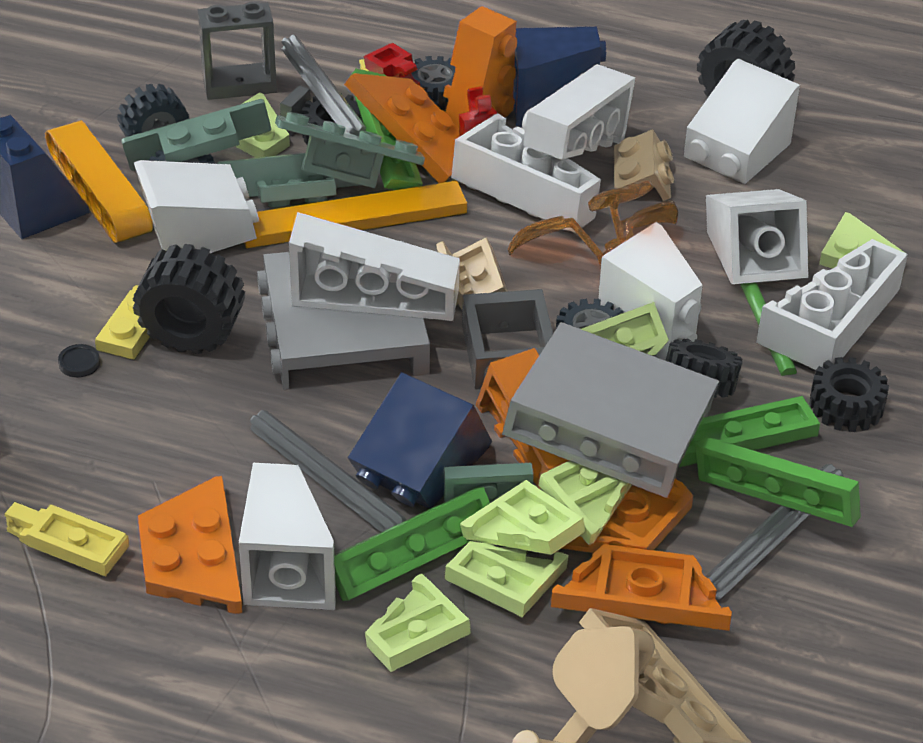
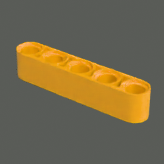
[45,120,153,243]

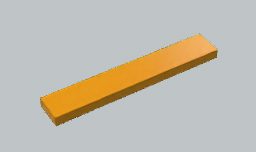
[244,181,467,248]

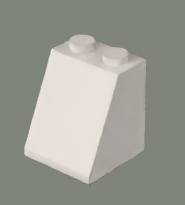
[684,59,800,184]
[134,160,259,253]
[706,189,808,284]
[598,222,702,361]
[239,463,336,610]

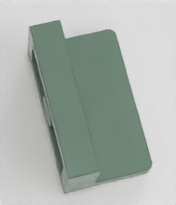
[444,463,533,503]

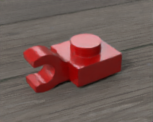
[363,43,420,86]
[459,86,498,137]

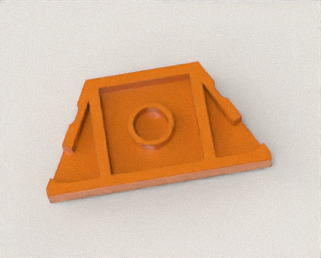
[344,73,460,183]
[138,476,242,614]
[561,478,693,553]
[551,544,732,631]

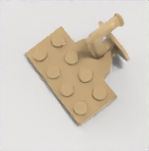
[512,608,752,743]

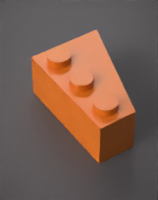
[443,6,517,128]
[476,348,570,489]

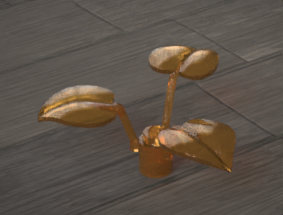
[508,180,678,266]

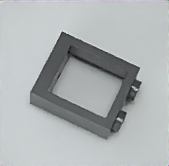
[197,2,277,100]
[462,289,553,390]

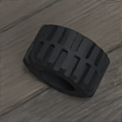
[697,20,796,97]
[133,244,245,354]

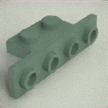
[121,99,271,171]
[275,112,425,188]
[217,153,360,207]

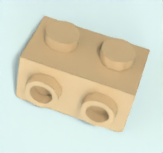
[614,129,674,201]
[436,238,508,309]

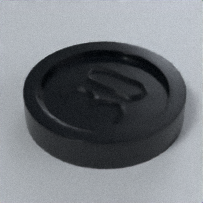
[58,344,100,378]

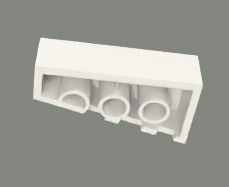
[522,64,635,160]
[451,113,601,233]
[289,212,460,321]
[756,239,908,370]

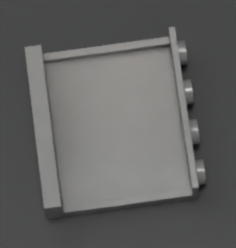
[257,241,430,390]
[502,322,719,498]

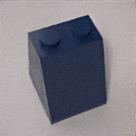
[513,26,606,128]
[0,115,90,239]
[347,372,493,509]

